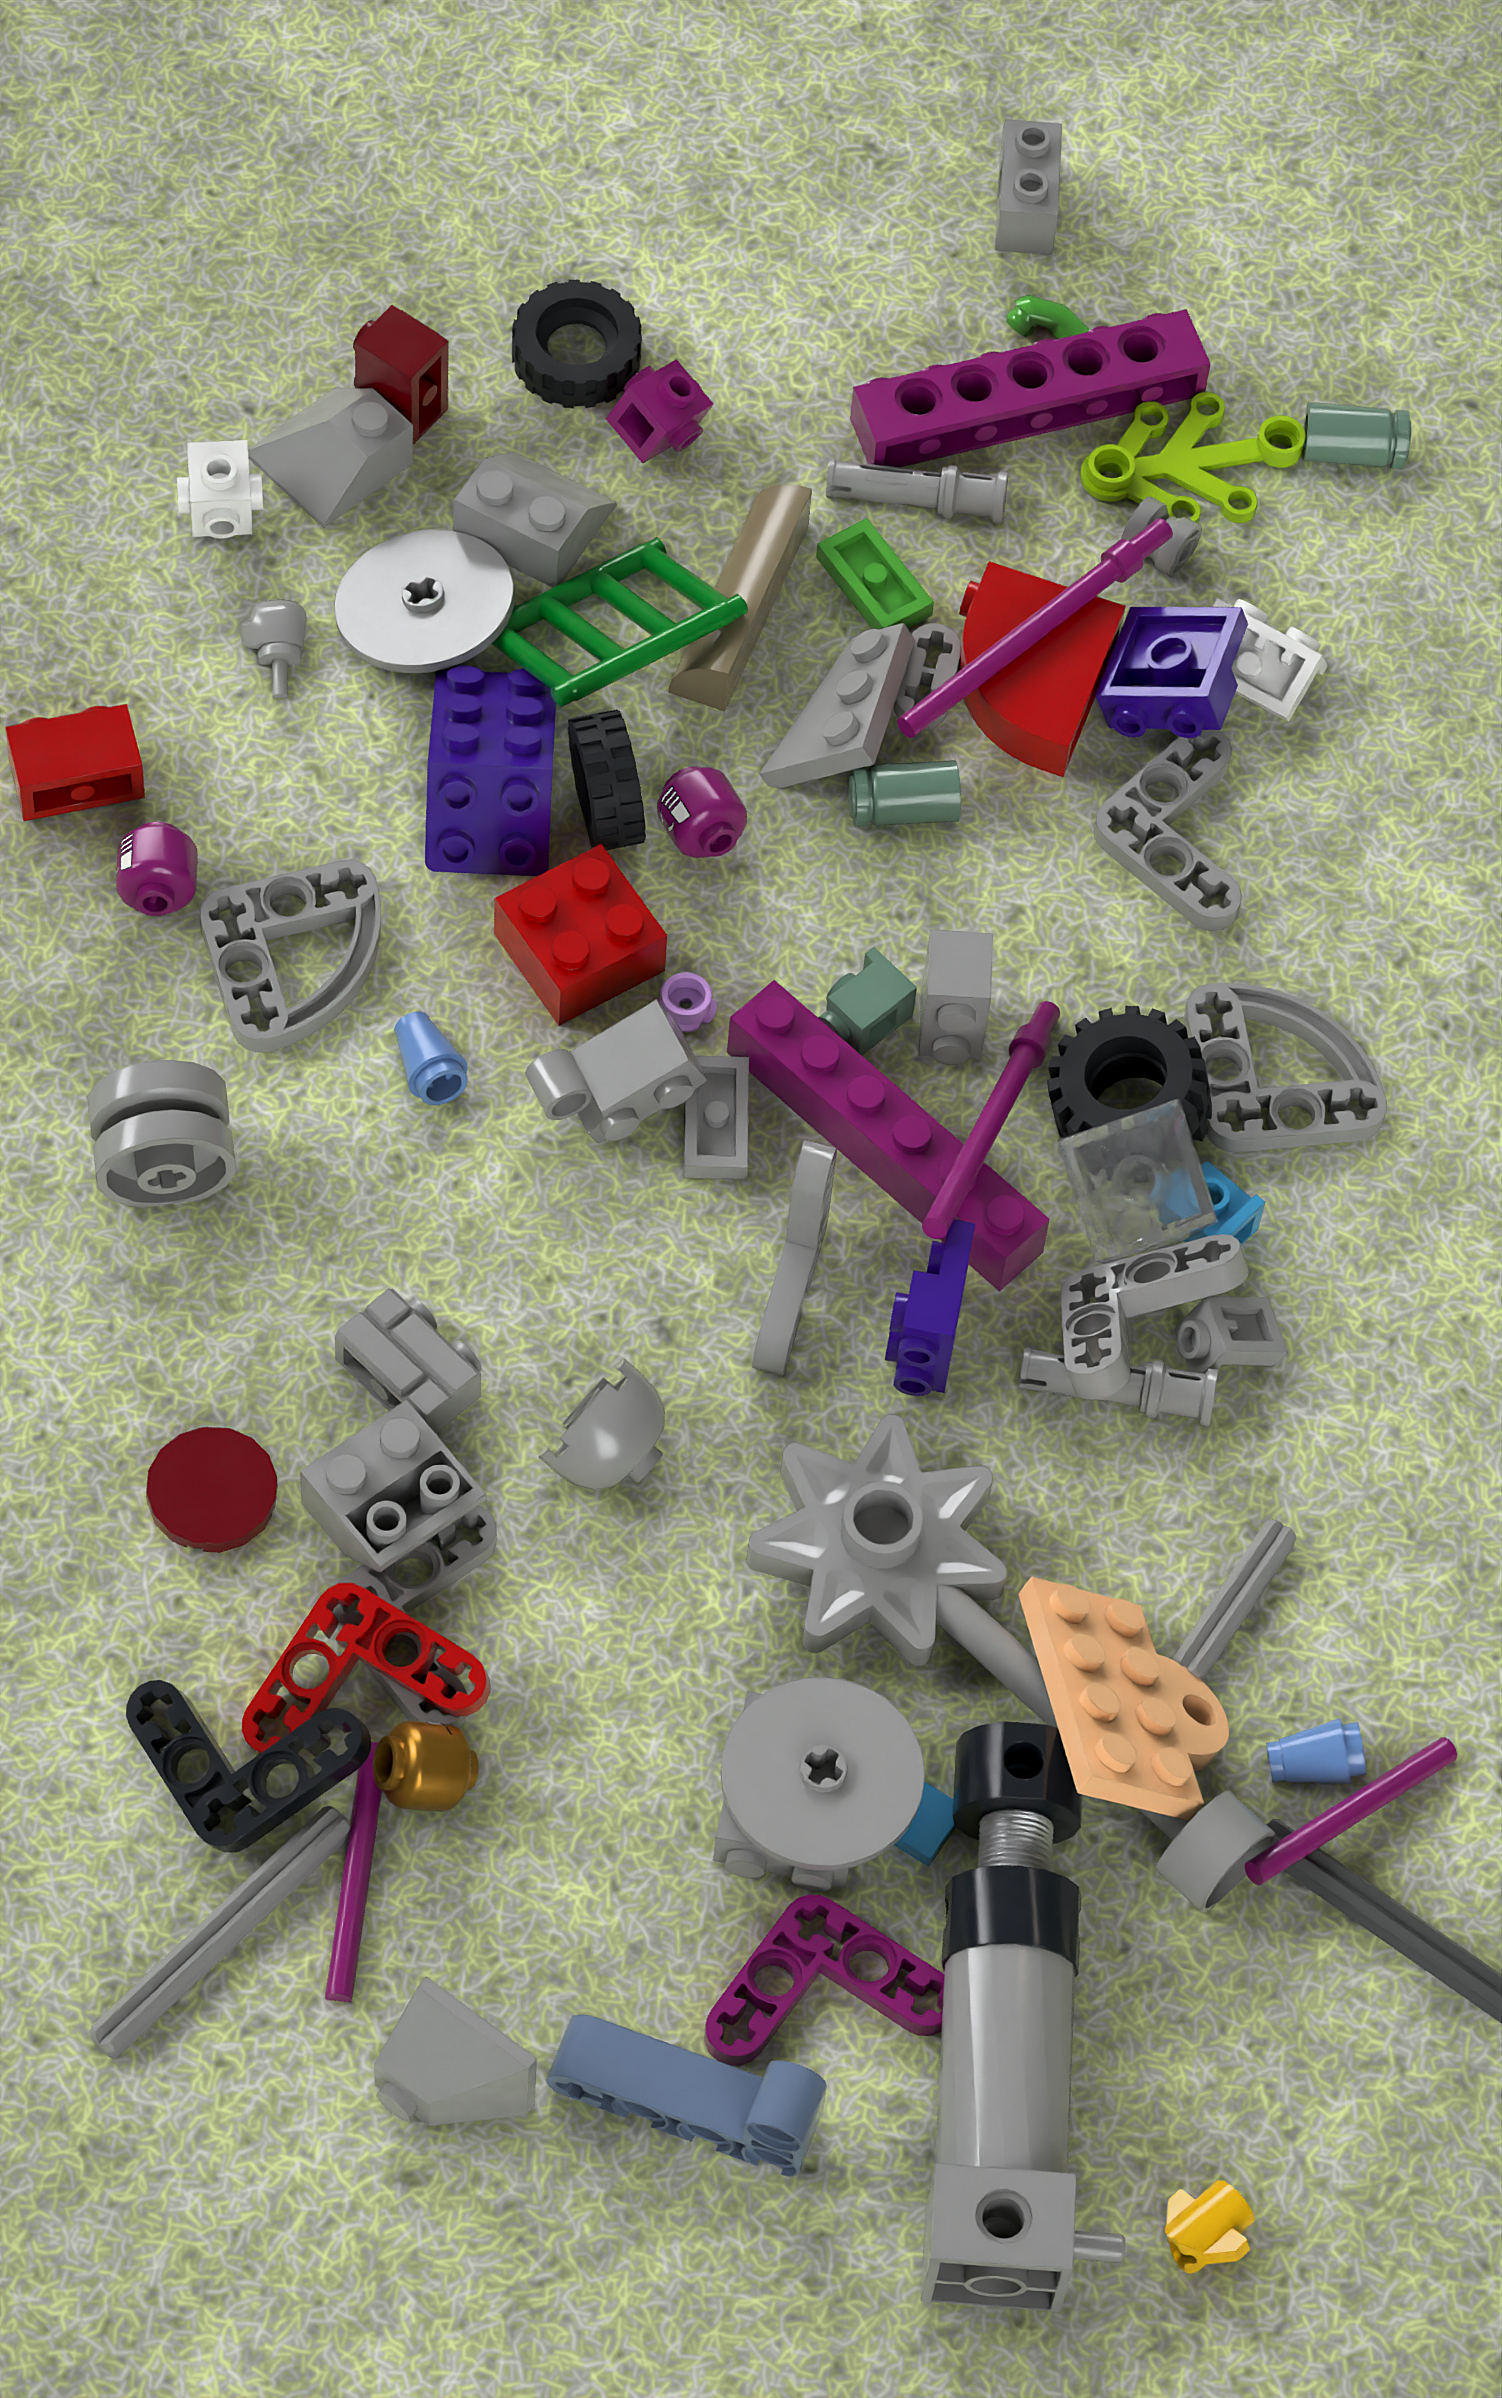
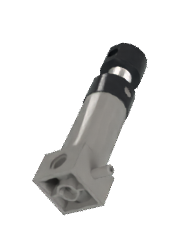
[921,1721,1125,2312]

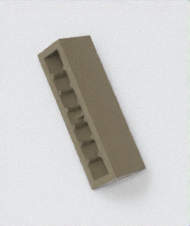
[668,484,812,712]

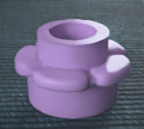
[657,972,717,1032]

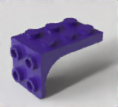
[425,666,556,876]

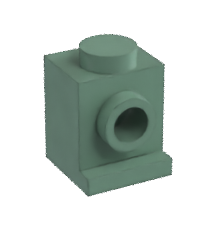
[818,947,917,1055]

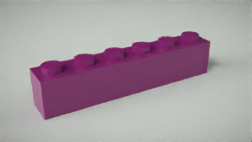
[727,980,1050,1292]

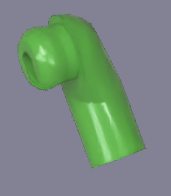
[1006,295,1090,339]

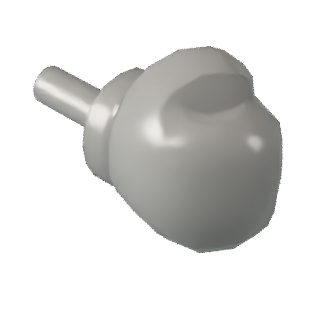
[241,599,307,698]

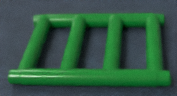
[492,537,748,708]

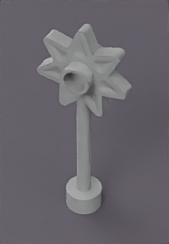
[746,1414,1275,1913]

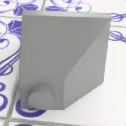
[248,388,413,528]
[374,1976,537,2126]

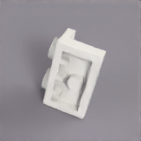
[1213,599,1328,722]

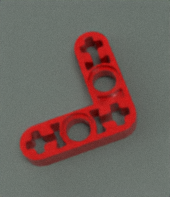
[242,1582,490,1755]

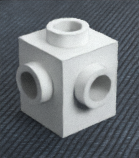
[177,440,263,539]

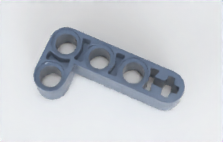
[546,2014,827,2177]

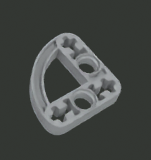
[200,860,381,1052]
[1184,983,1387,1153]

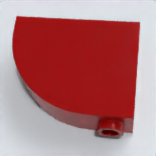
[959,561,1126,777]

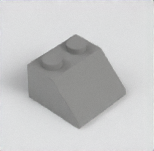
[453,452,617,587]

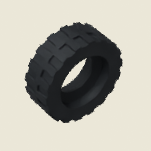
[512,279,642,409]
[568,709,646,850]

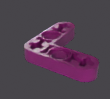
[704,1894,944,2066]

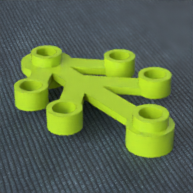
[1080,392,1306,524]

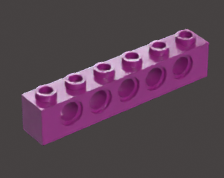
[850,309,1211,468]

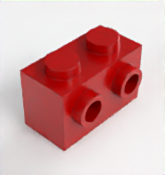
[5,704,145,822]

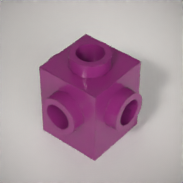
[606,359,714,464]

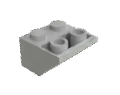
[300,1400,486,1572]

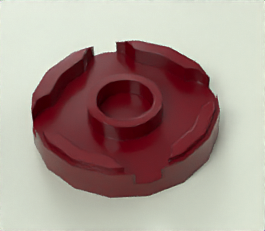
[146,1427,278,1553]

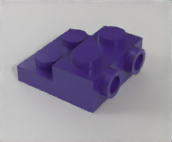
[1095,607,1248,739]
[885,1219,975,1396]

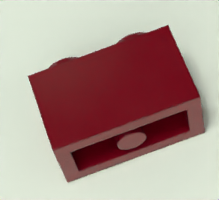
[353,305,449,445]

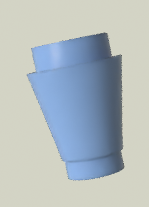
[394,1011,468,1105]
[1266,1718,1367,1784]

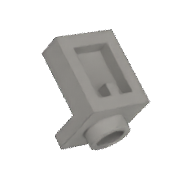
[1175,1296,1288,1374]

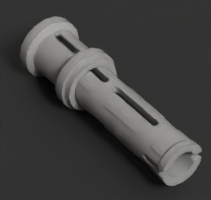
[826,459,1008,524]
[1019,1347,1218,1427]

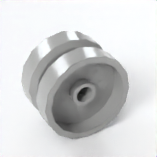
[87,1060,236,1207]

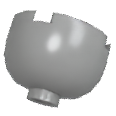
[538,1359,665,1490]

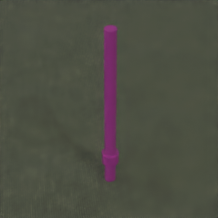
[897,518,1173,738]
[922,1001,1060,1239]

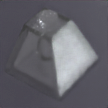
[1058,1099,1218,1264]

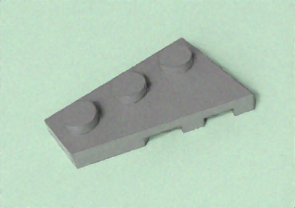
[759,623,915,789]

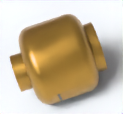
[373,1721,479,1812]

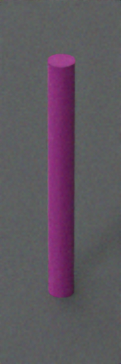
[1244,1737,1457,1886]
[325,1742,382,2002]

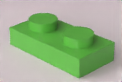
[816,518,934,630]

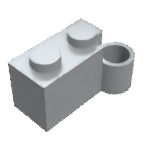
[525,999,708,1143]

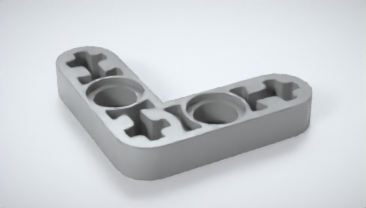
[1093,730,1242,931]
[752,1140,837,1376]
[1060,1234,1249,1400]
[332,1505,497,1728]

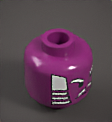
[657,766,747,858]
[116,822,198,916]

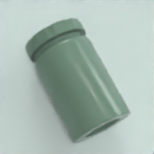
[1302,402,1411,469]
[848,760,961,827]

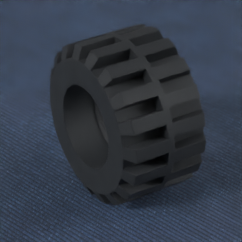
[1047,1006,1212,1181]

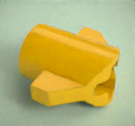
[1164,2179,1255,2274]

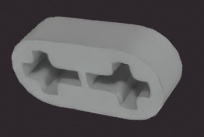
[894,623,962,731]

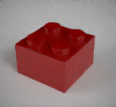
[494,844,667,1026]

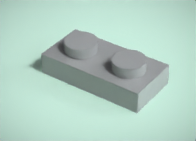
[684,1056,749,1180]

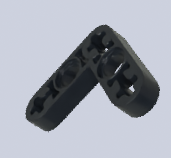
[126,1680,371,1853]

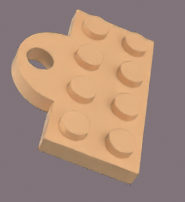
[1018,1577,1229,1821]

